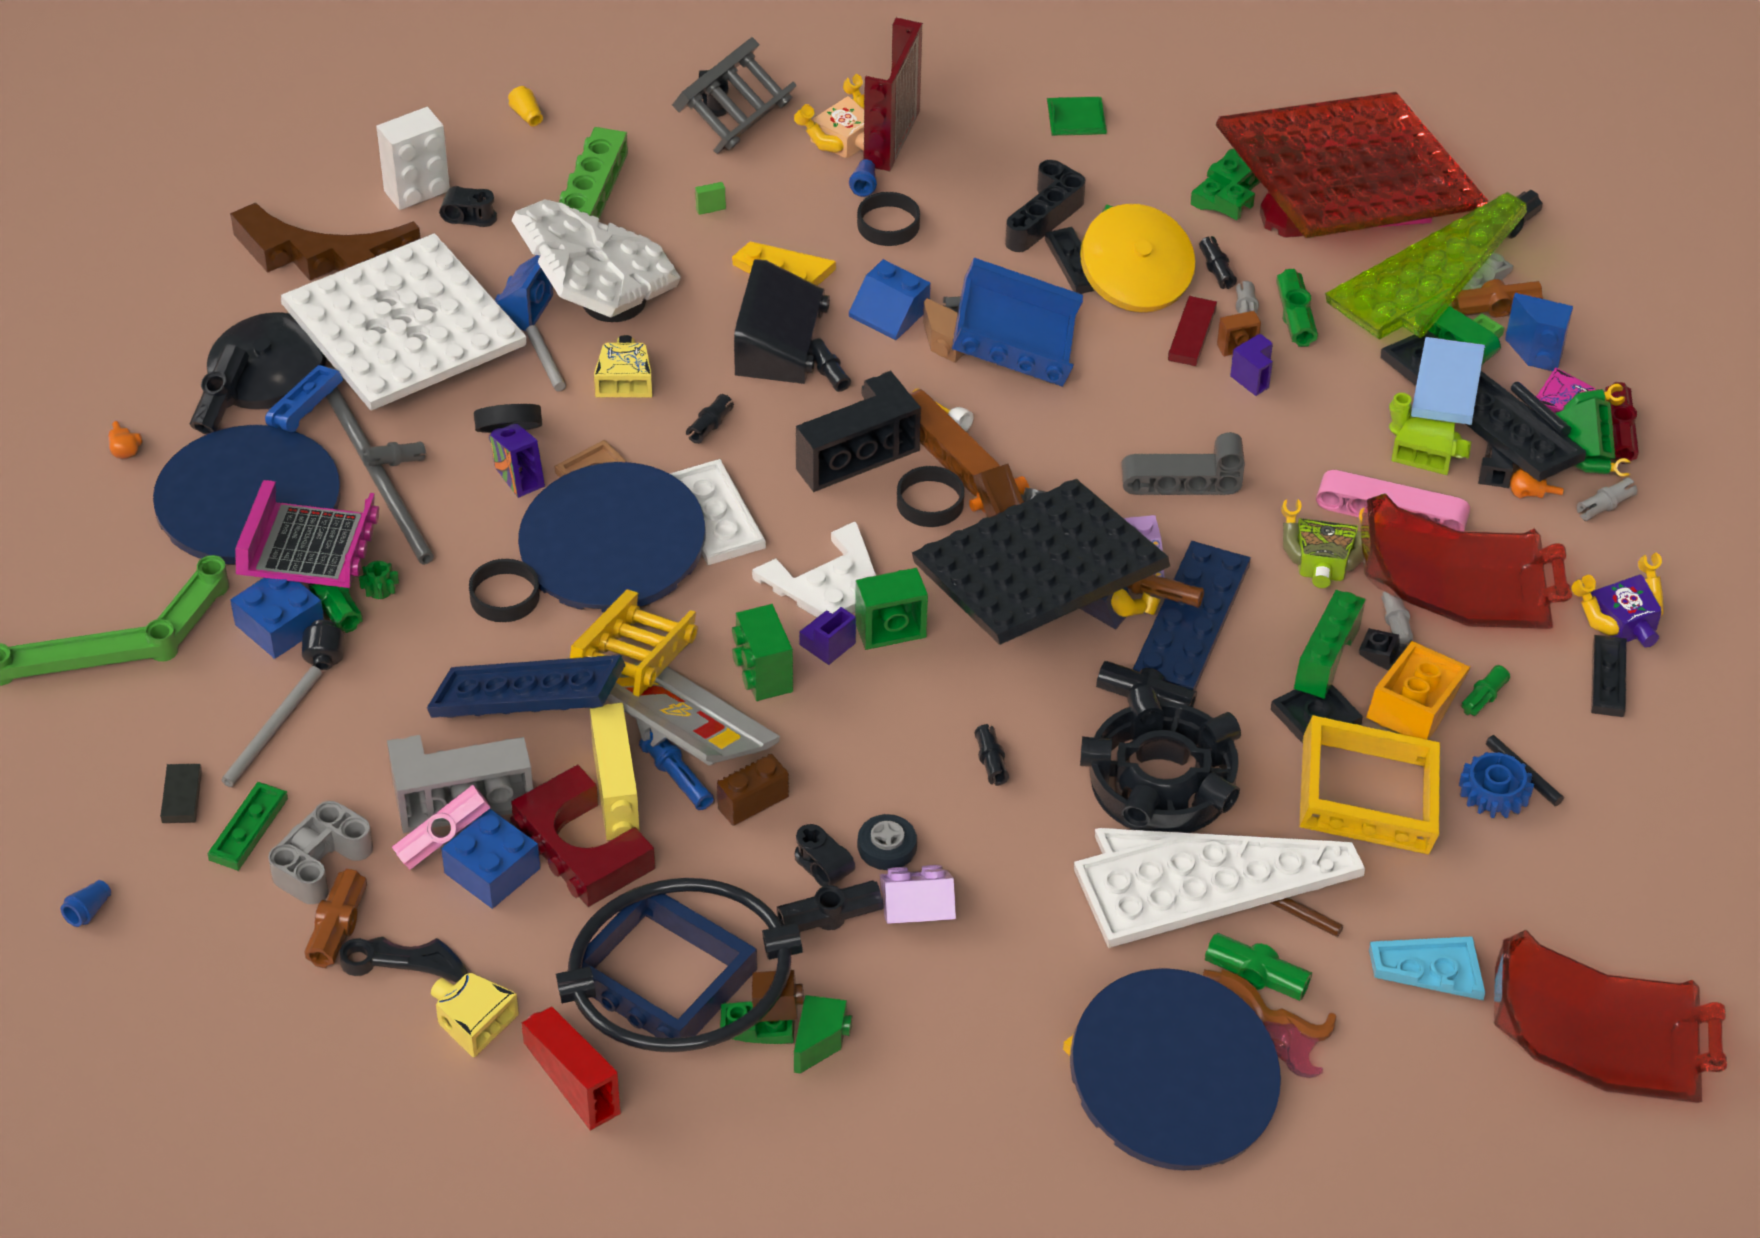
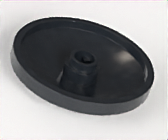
[207,312,327,409]

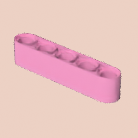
[1316,470,1470,539]

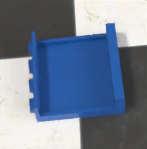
[952,258,1083,387]

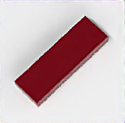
[1168,296,1217,366]

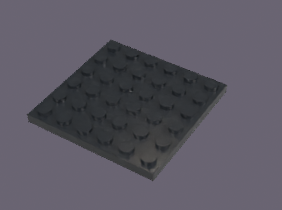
[912,479,1170,645]

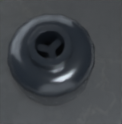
[302,620,344,670]

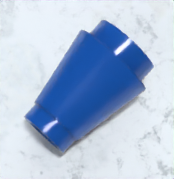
[849,159,877,197]
[60,880,111,927]

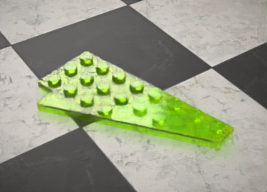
[1325,192,1527,340]

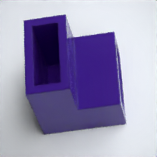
[1230,334,1273,396]
[799,607,856,665]

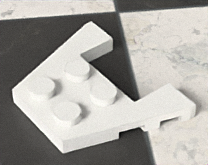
[752,522,876,617]

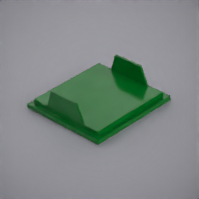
[1047,96,1107,136]

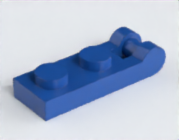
[265,365,343,432]

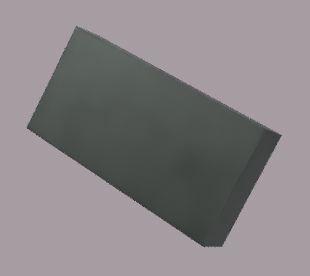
[160,764,202,823]

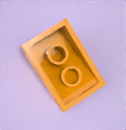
[1366,641,1470,740]

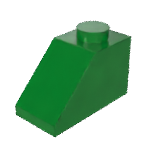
[794,995,853,1074]

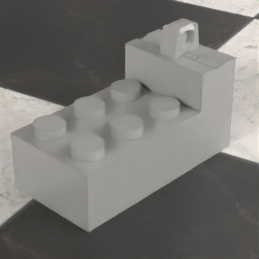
[387,735,533,833]

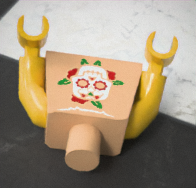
[794,74,864,158]

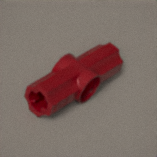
[1604,382,1639,464]

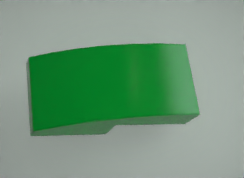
[720,1001,795,1044]

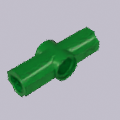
[1276,269,1318,347]
[307,583,362,633]
[1204,932,1312,1001]

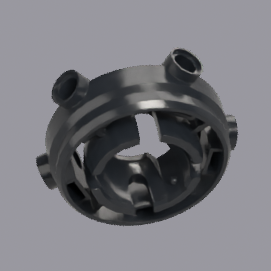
[1080,686,1241,833]

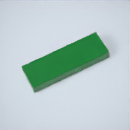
[207,781,288,871]

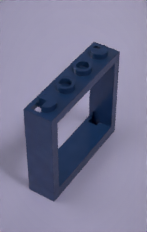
[582,883,757,1038]

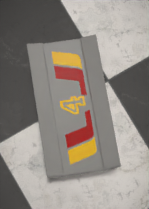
[607,661,780,765]

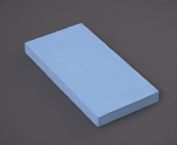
[1411,337,1485,425]

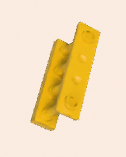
[570,589,698,697]

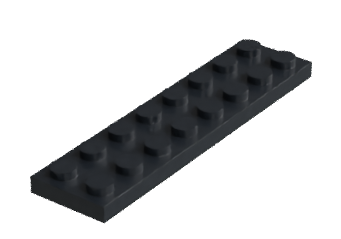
[1380,329,1586,482]

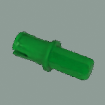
[1461,665,1510,716]

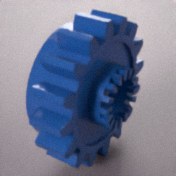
[1459,752,1534,818]

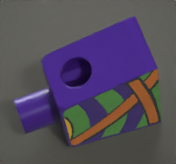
[489,424,545,498]

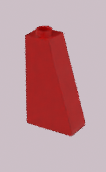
[521,1006,621,1131]

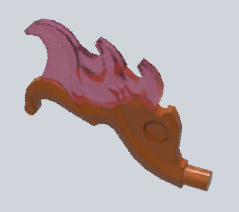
[1203,969,1336,1078]

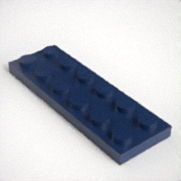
[1133,540,1251,691]
[427,655,625,718]

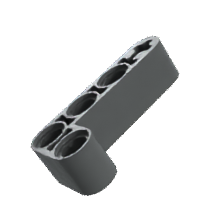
[1121,432,1245,495]

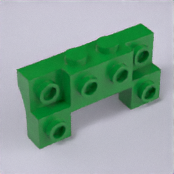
[1190,136,1304,220]

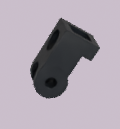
[1478,443,1513,488]

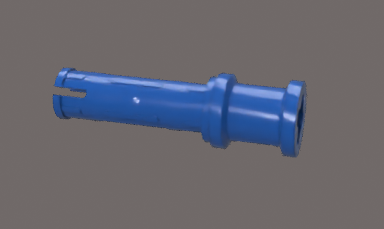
[639,729,714,810]

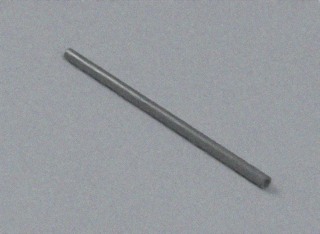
[325,366,434,565]

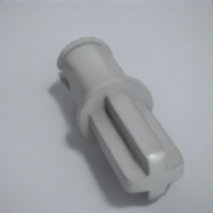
[1236,281,1259,314]
[1381,588,1413,645]

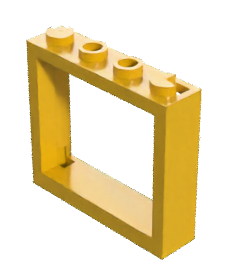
[1299,715,1440,854]

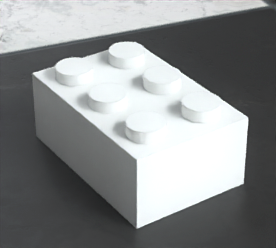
[376,107,450,210]

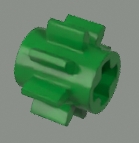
[358,561,399,599]

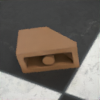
[923,298,965,363]

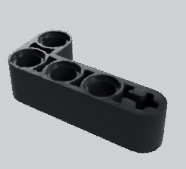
[1005,160,1086,252]

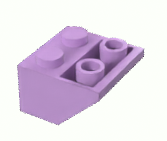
[880,865,956,924]

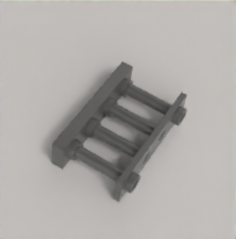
[672,37,797,154]

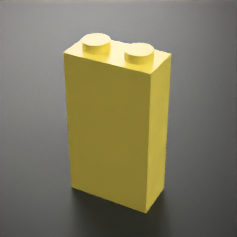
[590,703,640,840]

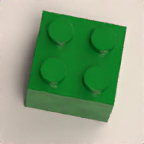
[855,568,928,650]
[732,604,793,701]

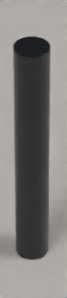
[1511,382,1571,436]
[1486,735,1564,806]

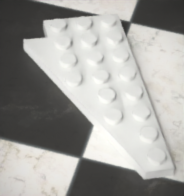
[1074,828,1365,948]

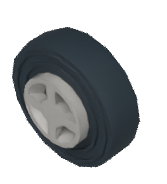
[857,814,917,870]

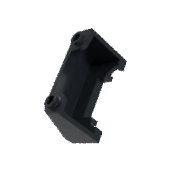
[734,259,830,384]

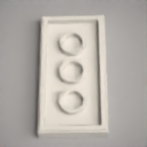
[670,459,766,565]

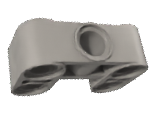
[268,801,373,904]

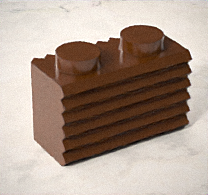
[717,754,789,826]

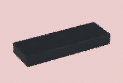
[1045,227,1095,294]
[1591,635,1627,717]

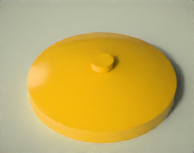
[1080,204,1195,312]

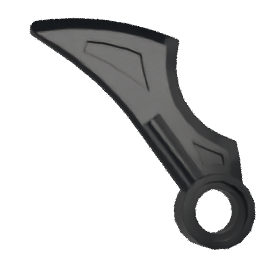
[340,936,468,983]

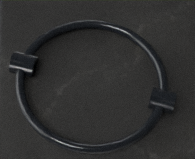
[556,878,803,1052]

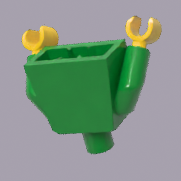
[1555,384,1631,478]

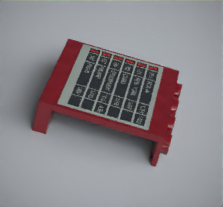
[863,17,922,172]

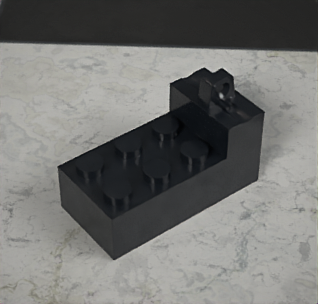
[796,370,921,492]

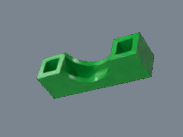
[1294,590,1366,698]

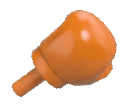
[108,421,143,459]
[1510,469,1564,499]

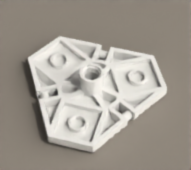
[512,199,681,317]

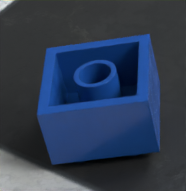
[230,578,324,659]
[441,809,540,909]

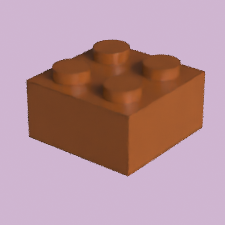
[1217,310,1261,357]

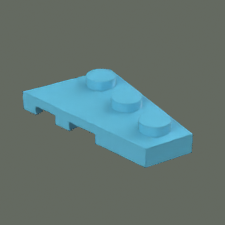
[1369,937,1485,1000]

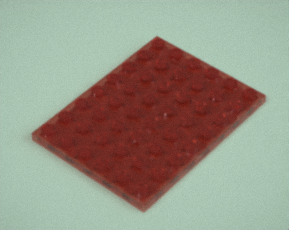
[1215,92,1489,238]

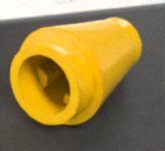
[508,86,543,127]

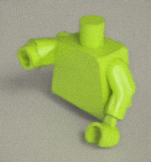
[1389,393,1472,475]

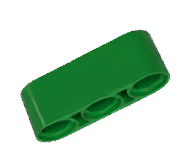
[1415,302,1501,365]

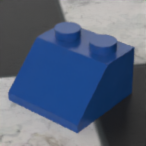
[495,255,553,331]
[849,259,931,340]
[1505,293,1573,371]

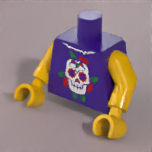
[1571,552,1664,648]

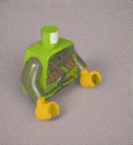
[1281,499,1378,588]

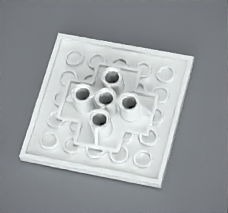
[281,233,526,411]

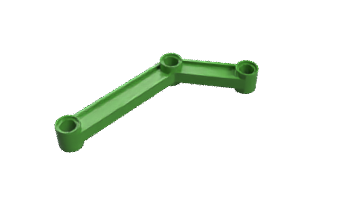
[0,555,229,686]

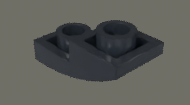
[1359,628,1408,671]

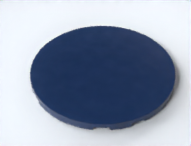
[153,425,340,565]
[518,462,706,612]
[1070,968,1281,1171]

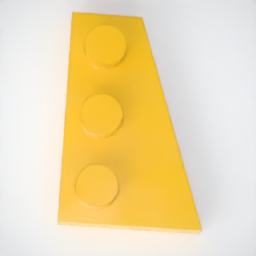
[732,241,836,286]

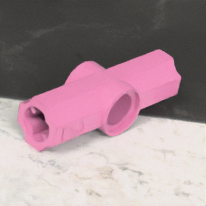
[392,784,491,870]

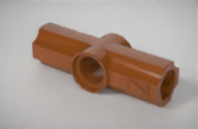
[1451,279,1543,318]
[304,869,367,968]

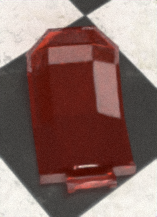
[1361,493,1572,629]
[1494,930,1727,1103]

